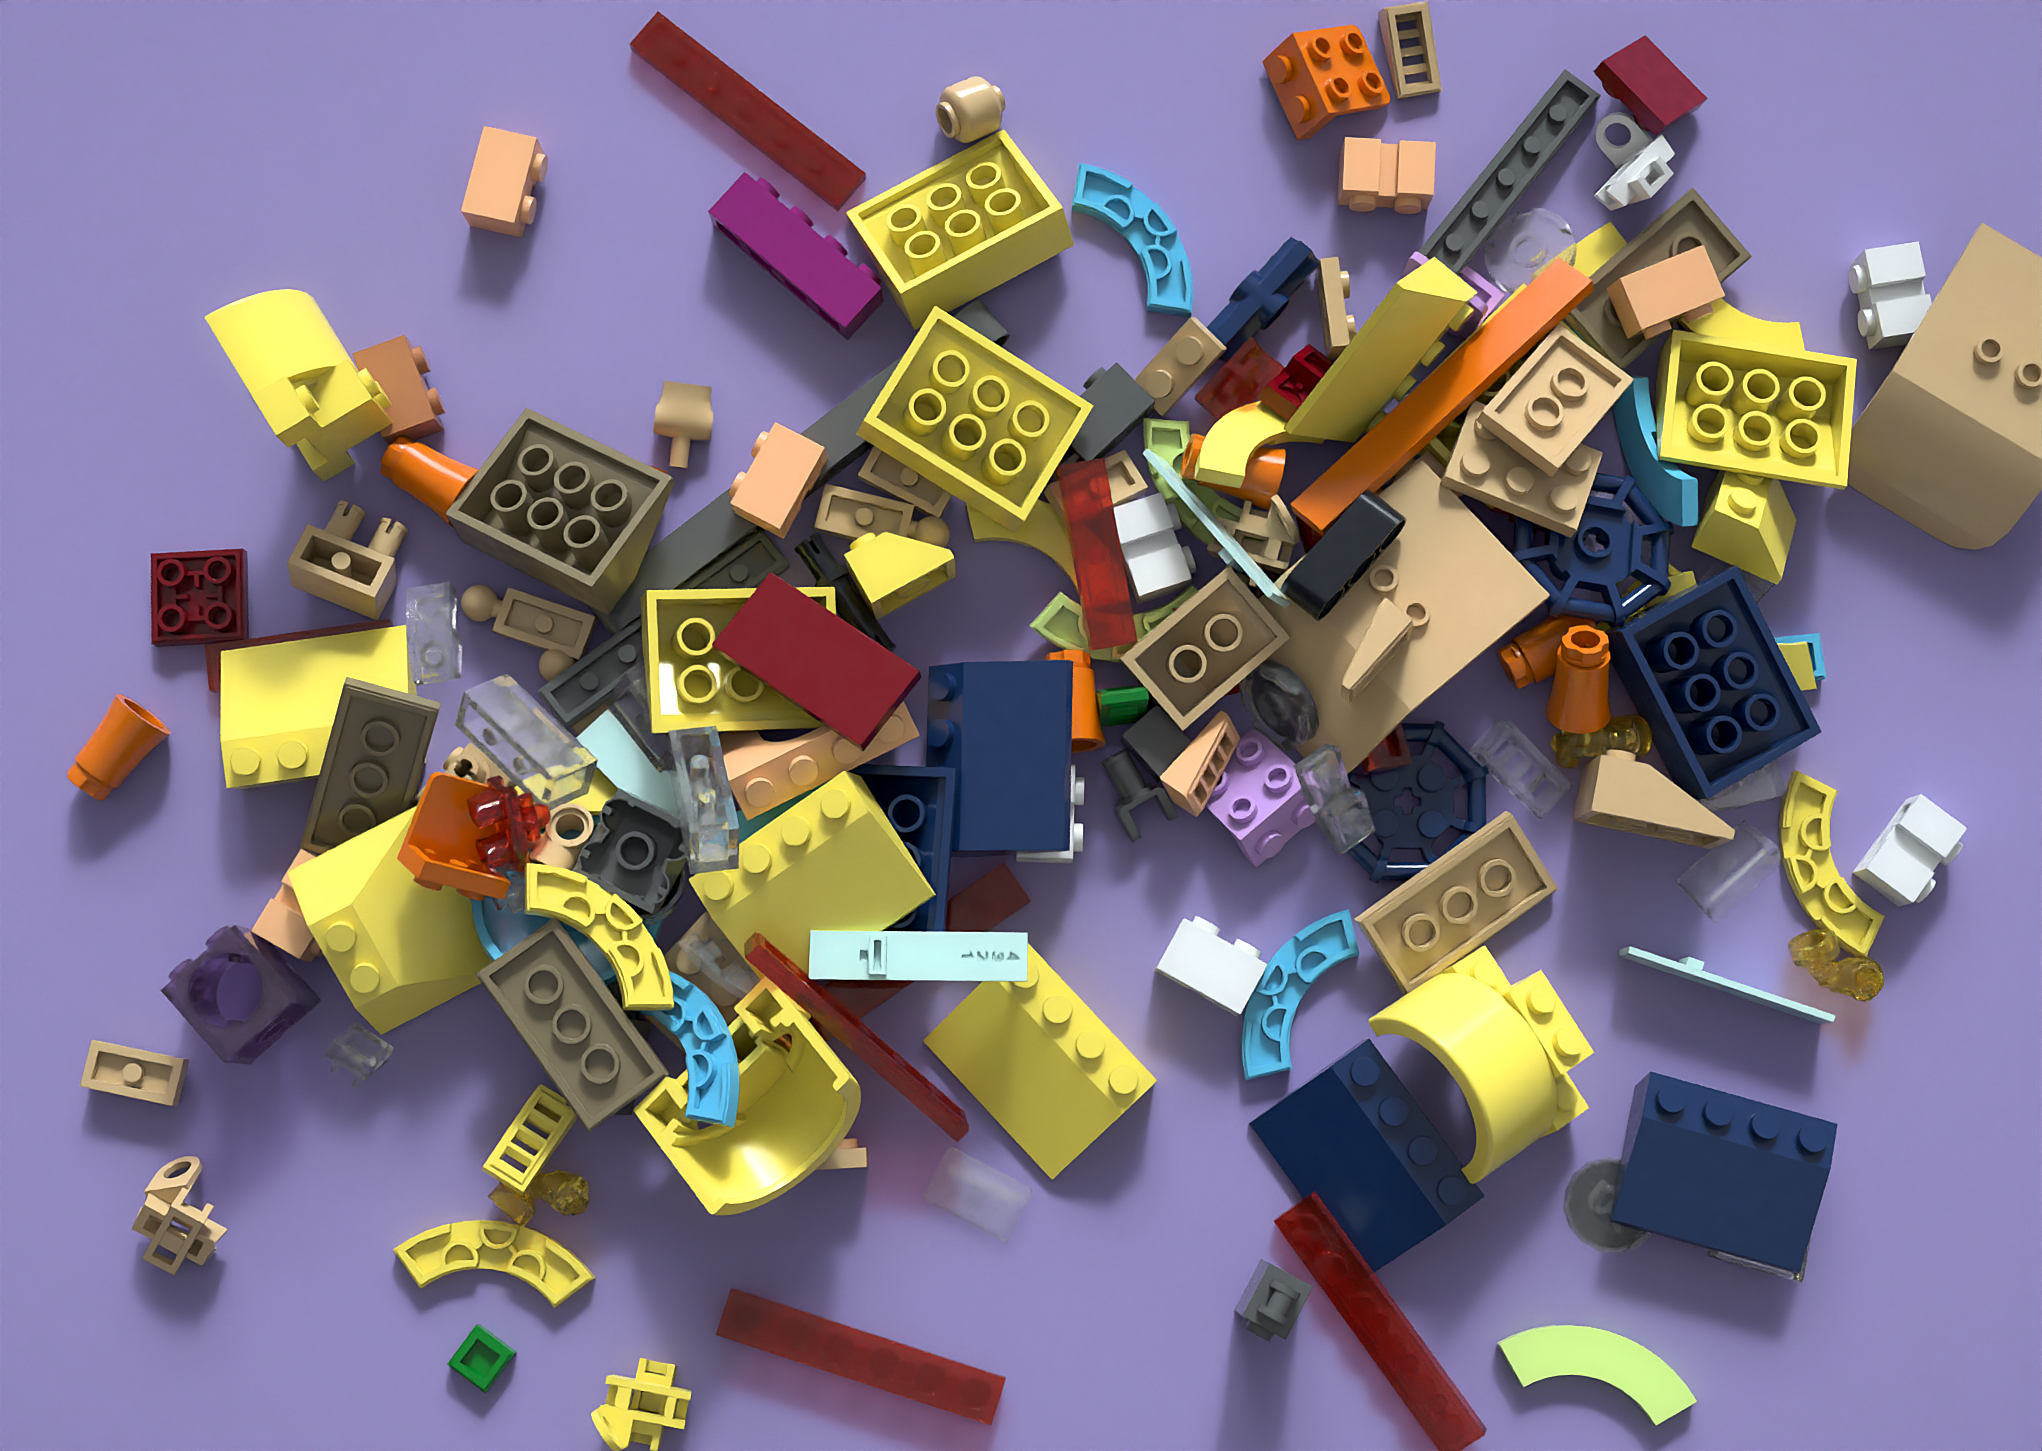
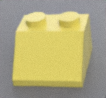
[1691,470,1797,585]
[844,532,956,620]

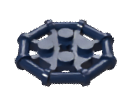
[1512,472,1675,628]
[1324,720,1490,884]

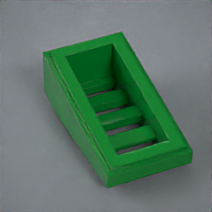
[1096,685,1149,727]

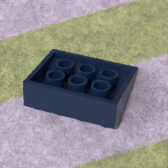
[1604,565,1822,799]
[926,660,1073,858]
[847,764,958,932]
[1249,1038,1485,1280]
[1609,1071,1838,1274]

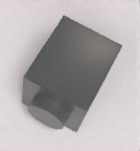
[1120,705,1191,783]

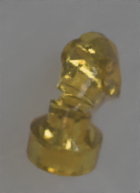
[1550,714,1652,769]
[1788,929,1885,1002]
[487,1170,589,1228]

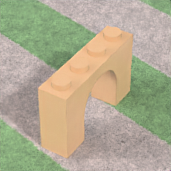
[711,701,920,821]

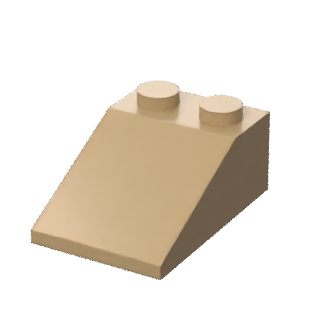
[1118,566,1291,731]
[1572,750,1735,849]

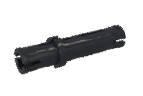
[794,533,896,652]

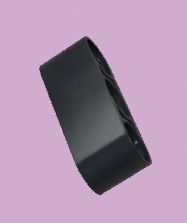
[1280,489,1407,621]

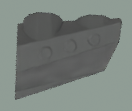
[572,788,703,915]

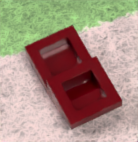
[1258,344,1334,421]

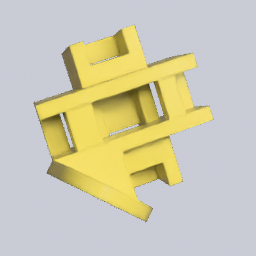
[591,1358,691,1451]

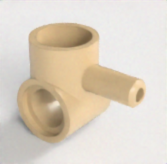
[504,803,595,871]

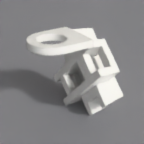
[1594,112,1675,211]

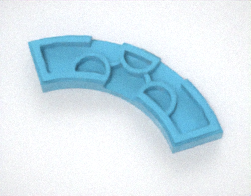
[1072,163,1193,318]
[1613,375,1698,527]
[1241,909,1360,1080]
[634,971,739,1128]

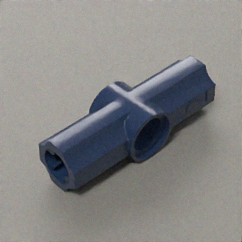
[1206,237,1319,364]

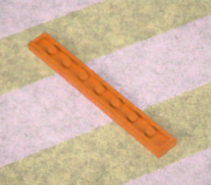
[1290,257,1594,536]

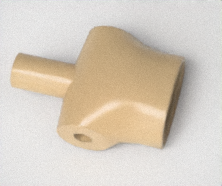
[653,381,713,468]

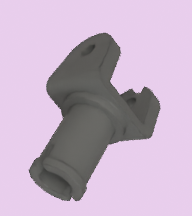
[1101,748,1178,842]

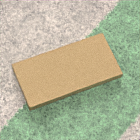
[1354,811,1558,995]

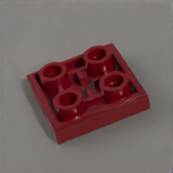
[1593,35,1708,136]
[151,548,249,647]

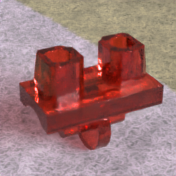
[1194,337,1285,421]
[467,775,551,873]

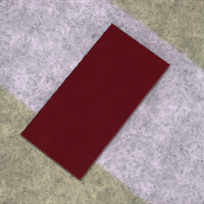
[712,572,922,751]

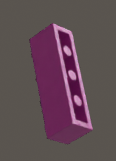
[708,172,884,341]

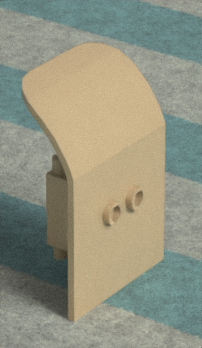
[1847,223,2042,550]
[1239,460,1550,777]

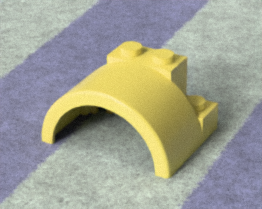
[205,289,393,482]
[1369,945,1594,1184]
[633,974,861,1216]

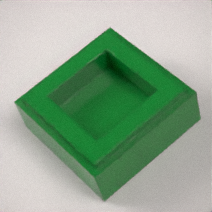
[447,1324,517,1393]

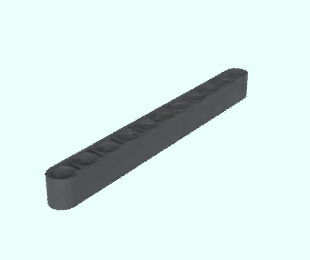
[586,299,1010,637]

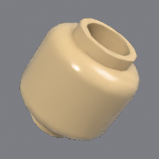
[935,76,1005,143]

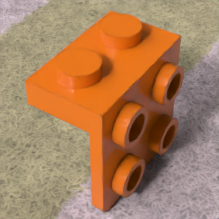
[1262,25,1390,140]
[397,772,517,901]

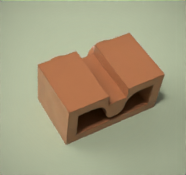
[352,335,446,445]

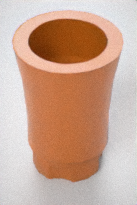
[1180,433,1286,511]
[380,436,479,528]
[1496,615,1598,690]
[1545,625,1611,734]
[1045,650,1106,753]
[67,693,171,801]

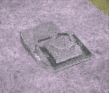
[406,581,462,686]
[1294,744,1375,854]
[678,932,761,999]

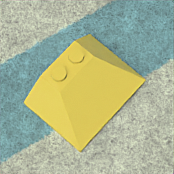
[288,806,492,1035]

